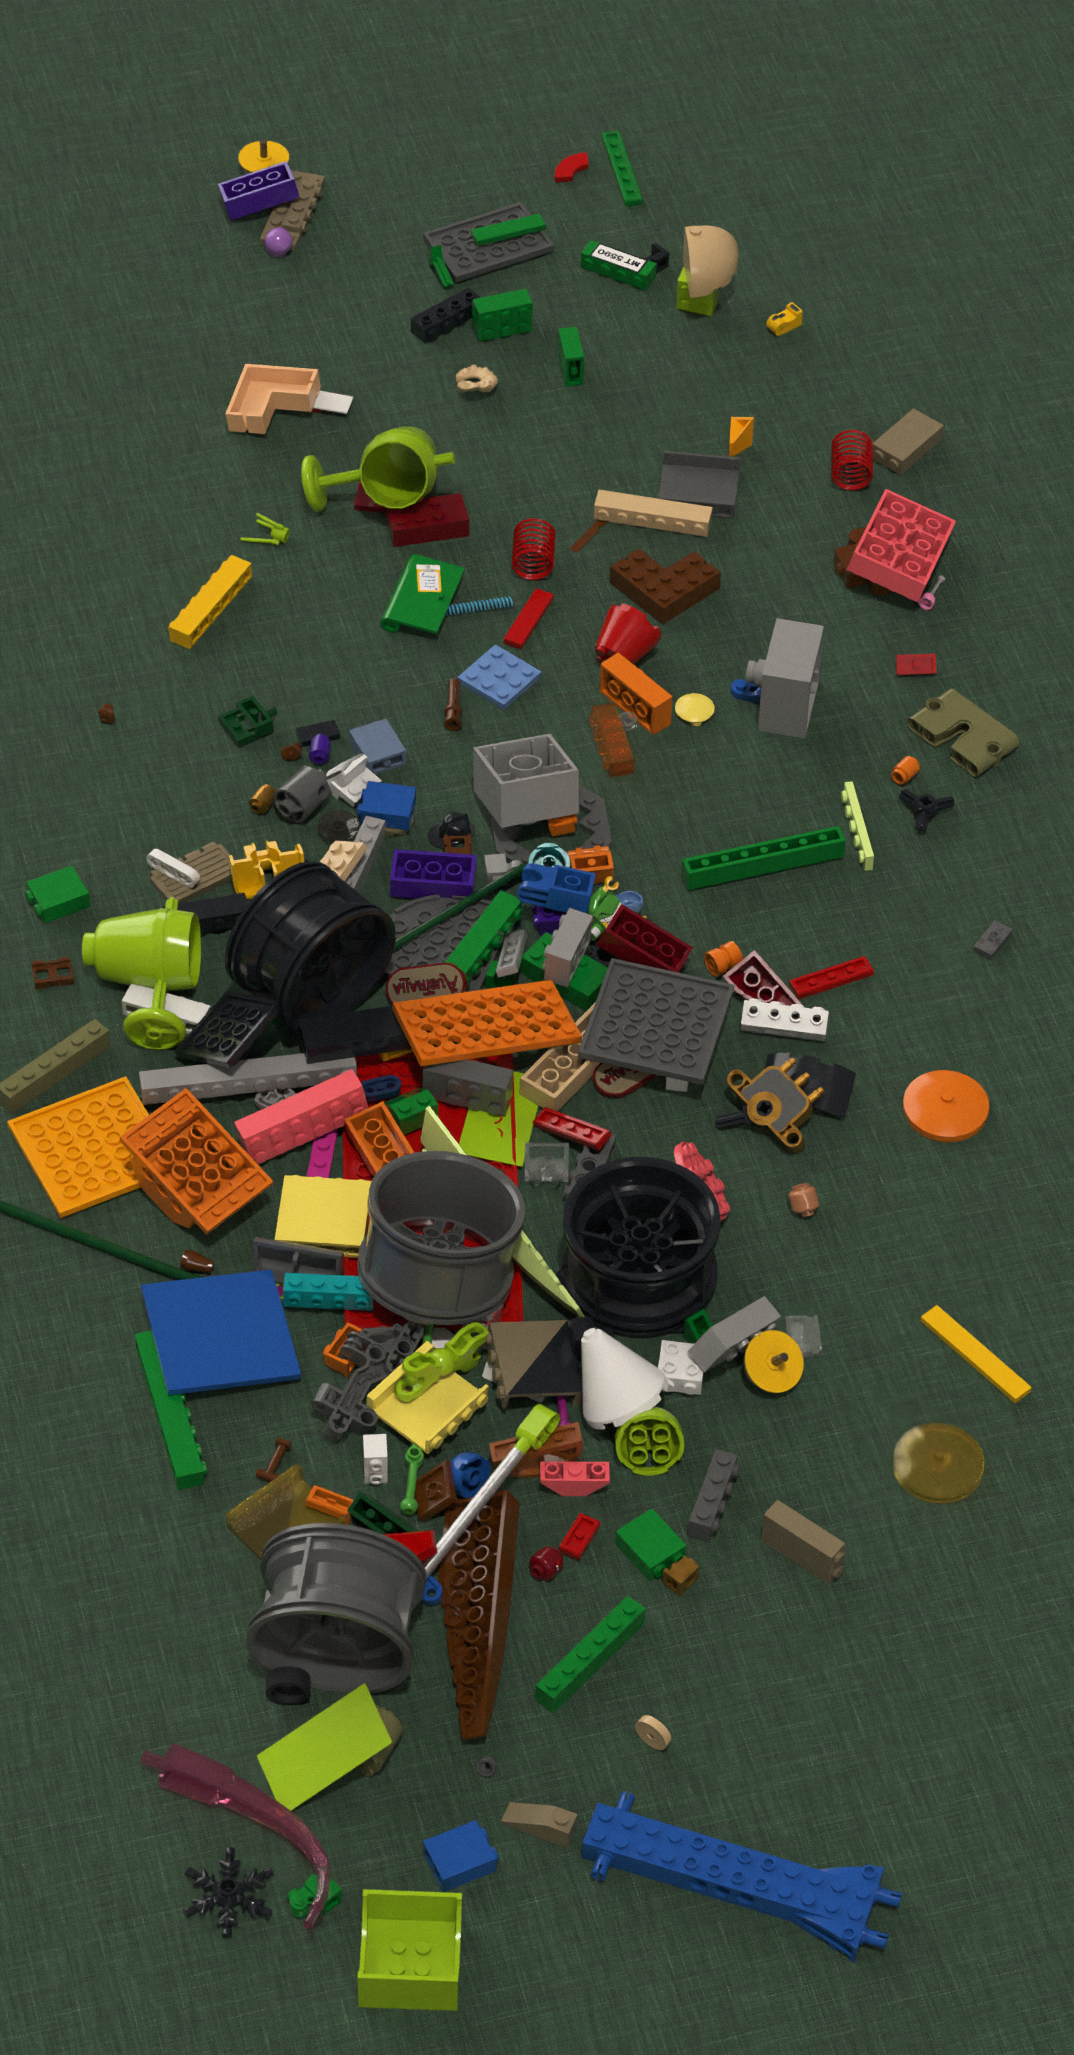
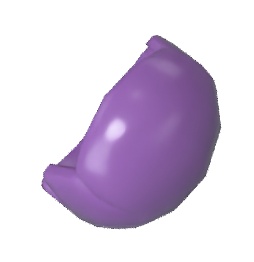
[265,227,293,257]

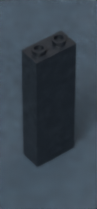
[298,1006,430,1064]

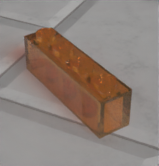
[588,702,634,777]

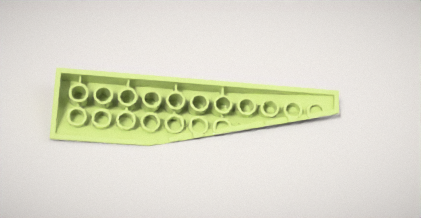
[420,1106,585,1317]

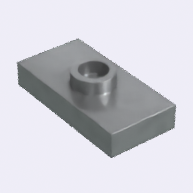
[973,920,1013,959]

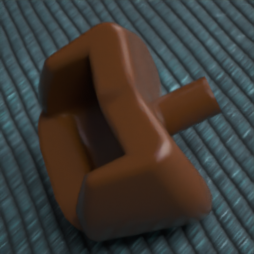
[98,703,115,724]
[281,742,302,761]

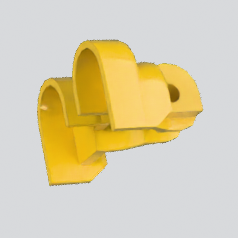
[229,840,304,899]

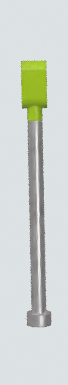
[422,1404,560,1579]

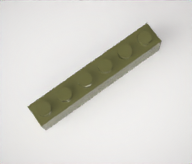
[0,1019,110,1115]

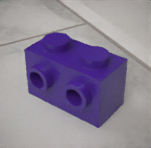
[531,904,563,936]

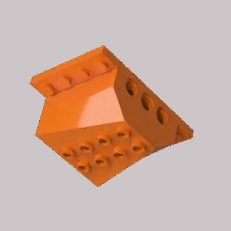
[119,1088,273,1235]

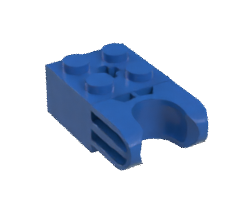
[517,863,596,914]

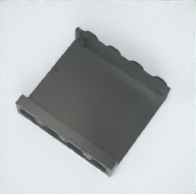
[657,451,740,519]

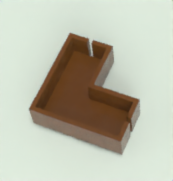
[609,549,721,625]

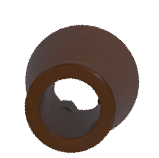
[180,1249,214,1274]

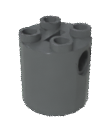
[273,766,332,823]

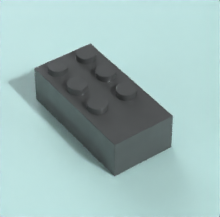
[423,1060,513,1116]

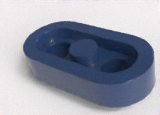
[361,1075,401,1102]

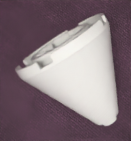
[581,1328,669,1429]

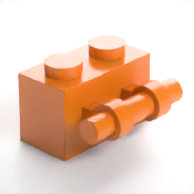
[567,845,614,884]

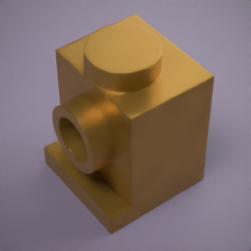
[662,1556,699,1596]

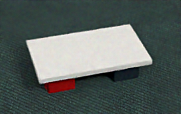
[312,391,353,417]

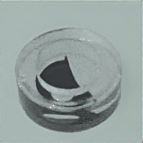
[617,712,637,731]

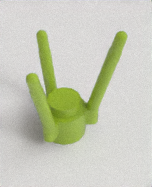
[240,513,290,546]

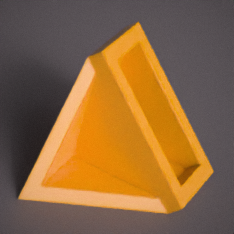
[729,417,754,457]

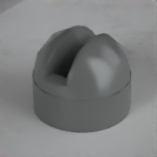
[476,1756,497,1777]

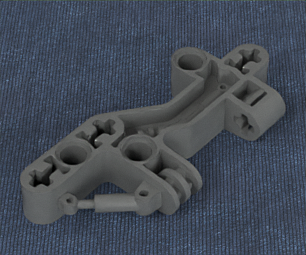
[311,1320,424,1441]

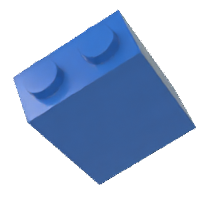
[357,781,416,831]
[423,1820,499,1892]

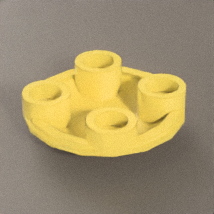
[675,693,715,726]

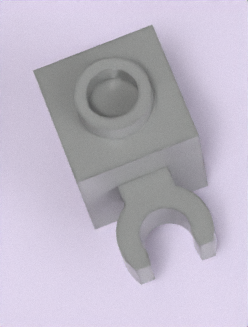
[484,853,521,886]

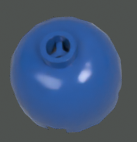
[450,1452,490,1498]

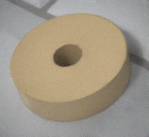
[635,1715,672,1750]

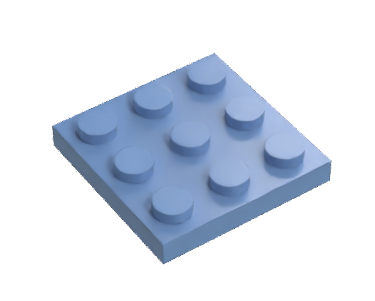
[457,644,542,710]

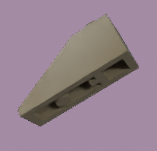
[501,1802,578,1849]

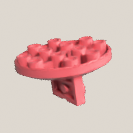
[674,1142,731,1221]

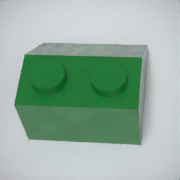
[384,1088,438,1135]

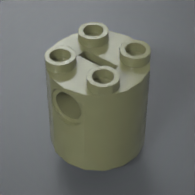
[356,1706,403,1777]

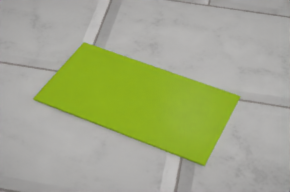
[459,1071,538,1167]
[257,1683,393,1816]

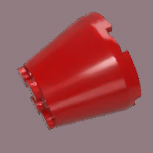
[594,603,662,665]

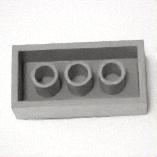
[688,1296,781,1372]

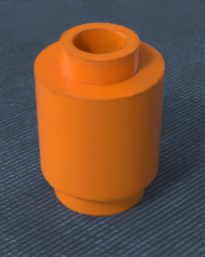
[891,756,920,785]

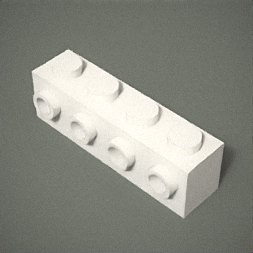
[741,999,829,1041]

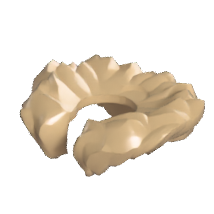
[456,365,498,394]

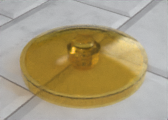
[893,1423,985,1503]

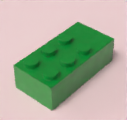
[521,932,608,1012]

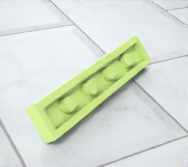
[841,781,874,871]

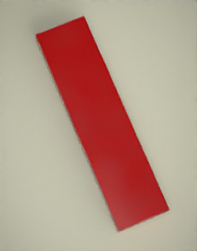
[503,588,554,649]
[789,956,874,1000]
[532,1107,612,1151]

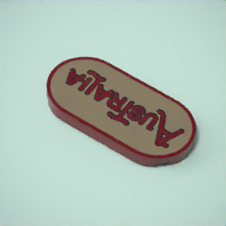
[386,962,467,1004]
[593,1063,658,1099]

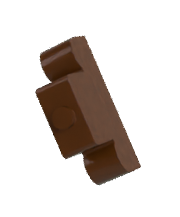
[834,527,893,595]

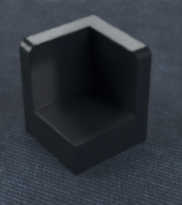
[644,242,669,274]

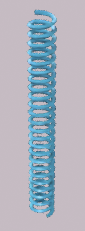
[446,596,513,616]

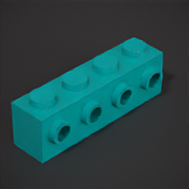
[283,1273,374,1311]

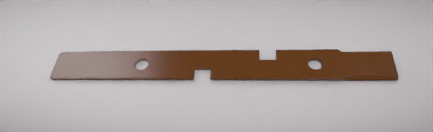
[570,519,609,553]

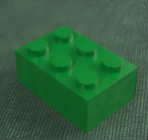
[472,289,533,342]

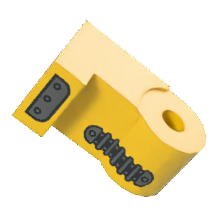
[766,302,803,336]

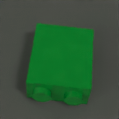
[557,327,584,387]
[25,866,90,924]
[615,1509,687,1582]

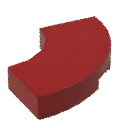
[554,152,589,182]

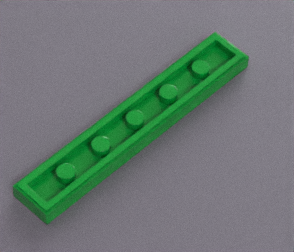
[601,131,643,207]

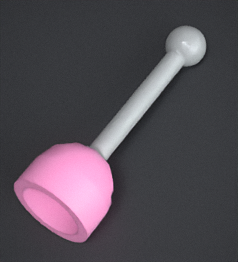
[918,575,945,610]

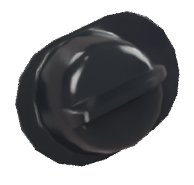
[428,812,475,849]

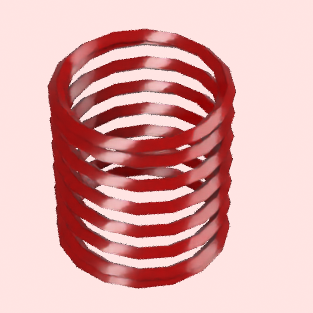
[831,430,873,490]
[512,518,556,580]

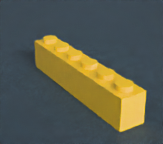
[168,555,252,649]

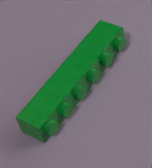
[444,890,524,988]
[535,1596,646,1714]

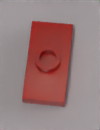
[896,654,936,675]
[559,1513,601,1560]

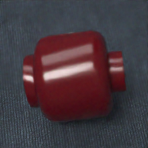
[529,1546,563,1581]

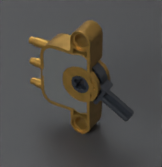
[716,1058,825,1154]

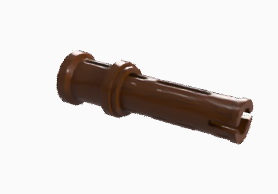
[444,678,462,731]

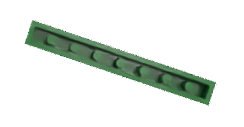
[681,826,846,890]
[135,1330,208,1490]

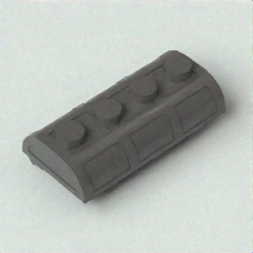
[253,1236,344,1284]

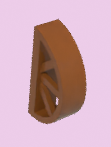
[489,1422,583,1478]

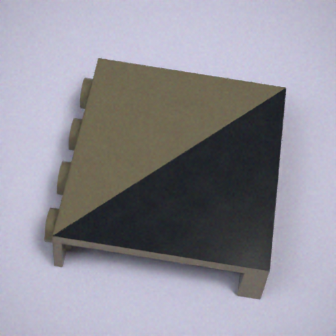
[484,1320,583,1408]

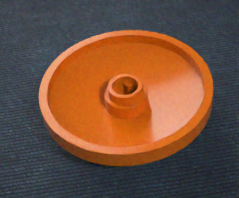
[903,1070,989,1142]

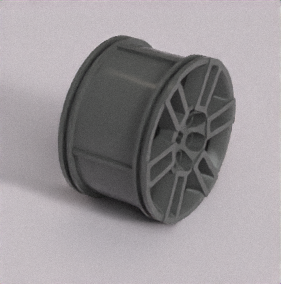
[357,1151,525,1325]

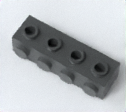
[688,1449,740,1543]

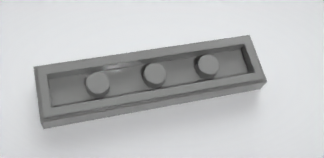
[496,929,528,978]

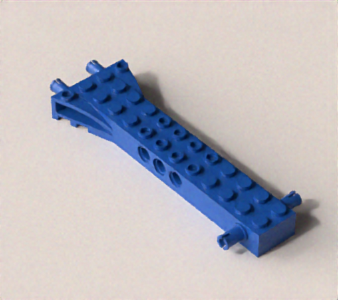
[582,1791,902,1964]

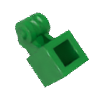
[286,1870,342,1918]

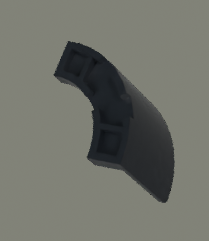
[764,1053,856,1119]

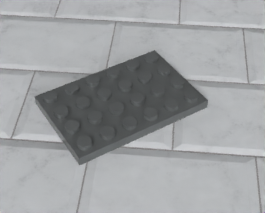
[423,202,554,282]

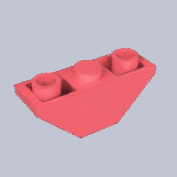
[540,1461,610,1496]

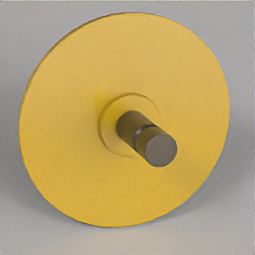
[239,139,289,175]
[743,1330,804,1393]

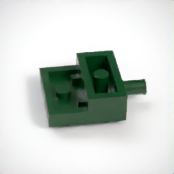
[218,696,278,746]

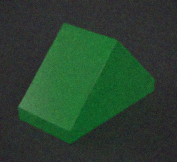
[684,1309,712,1344]

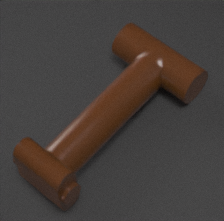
[256,1437,292,1484]

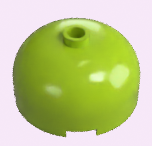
[615,1406,684,1476]

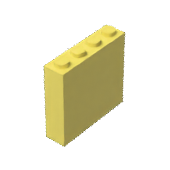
[275,1175,372,1258]

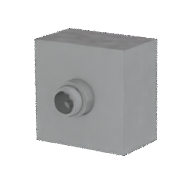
[745,618,824,738]
[473,734,579,828]

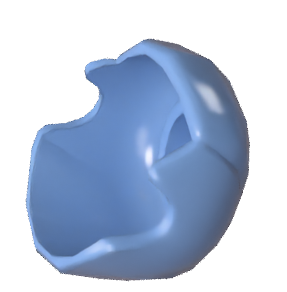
[615,891,644,914]

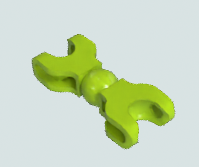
[394,1322,489,1402]

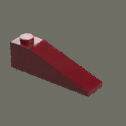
[722,950,805,1008]

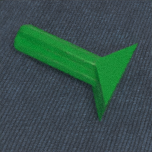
[428,245,454,289]

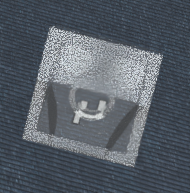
[524,1142,569,1182]

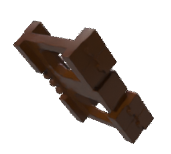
[443,834,472,855]
[31,956,74,990]

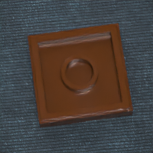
[415,1460,457,1522]

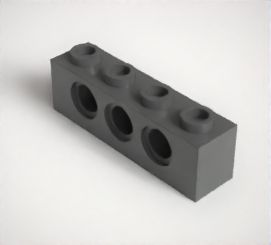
[563,1134,616,1199]

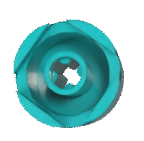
[527,843,570,868]

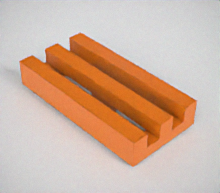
[305,1485,353,1522]

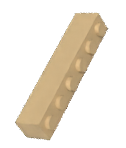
[594,490,713,537]

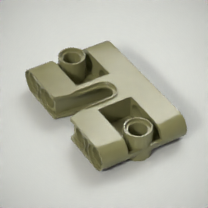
[907,689,1020,777]

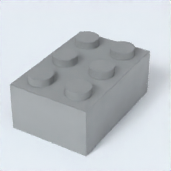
[542,908,593,988]

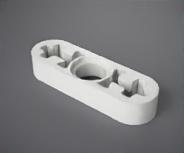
[146,849,200,888]

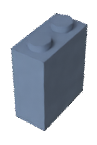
[349,719,406,775]

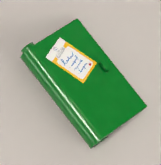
[380,554,465,634]

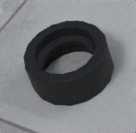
[266,1666,311,1705]

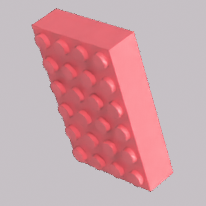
[847,489,956,602]

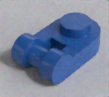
[730,679,761,703]

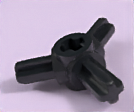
[899,789,954,833]

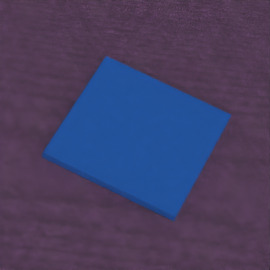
[141,1270,301,1395]

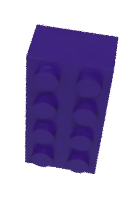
[218,161,299,220]
[390,849,477,899]

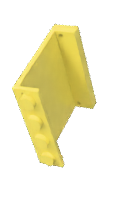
[366,1341,488,1454]

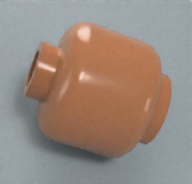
[789,1183,819,1217]

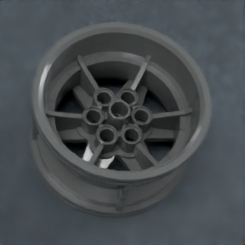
[246,1523,427,1694]

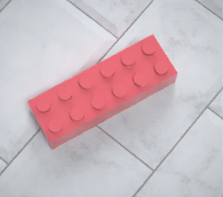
[234,1069,368,1164]

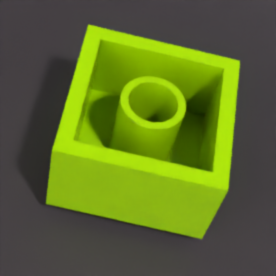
[676,267,718,316]

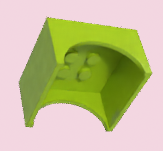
[358,1889,462,2011]

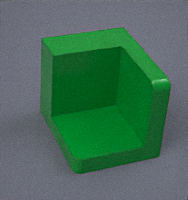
[485,960,516,989]

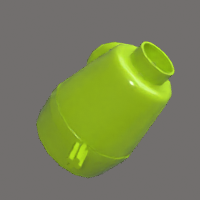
[301,426,455,512]
[82,897,201,1050]

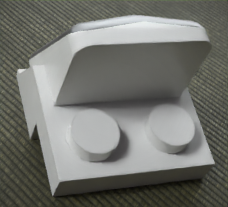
[326,754,382,807]

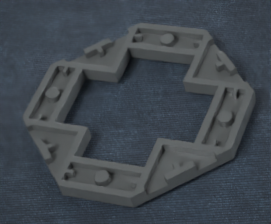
[489,785,612,867]

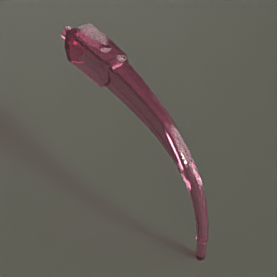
[140,1743,331,1929]

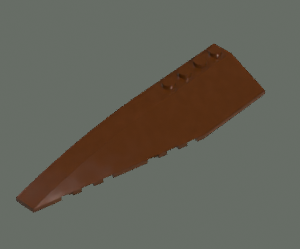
[438,1490,520,1740]

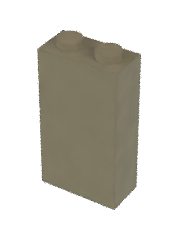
[873,408,944,475]
[761,1499,846,1584]

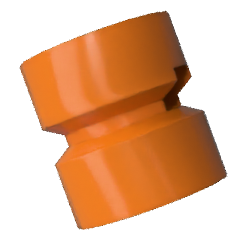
[704,941,743,977]

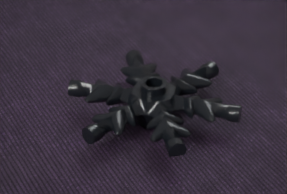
[183,1847,274,1938]

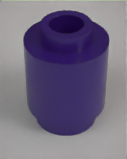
[309,734,331,764]

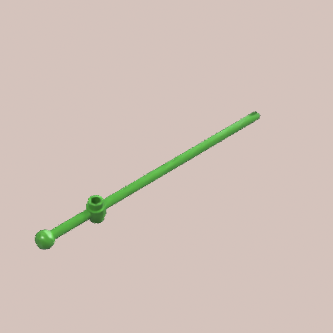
[400,1324,434,1515]

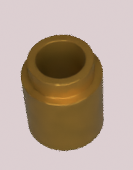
[249,784,276,814]

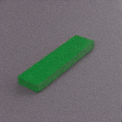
[471,213,546,246]

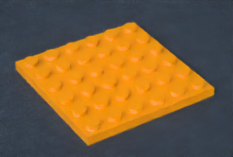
[7,1076,149,1218]

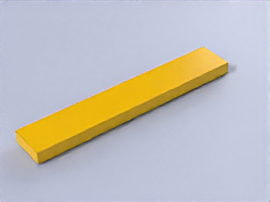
[920,1305,1032,1404]

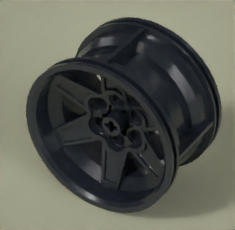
[225,861,396,1034]
[562,1157,720,1337]

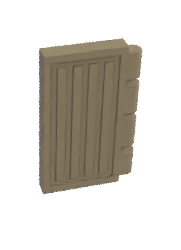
[150,842,234,903]

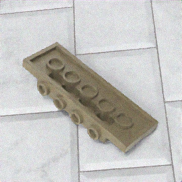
[260,170,325,251]

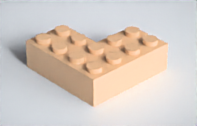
[226,364,321,434]

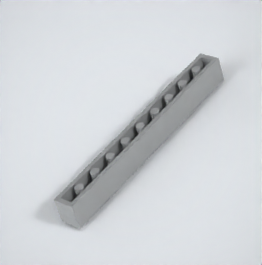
[139,1053,357,1105]

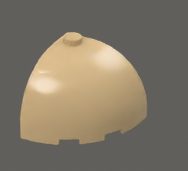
[683,226,739,298]

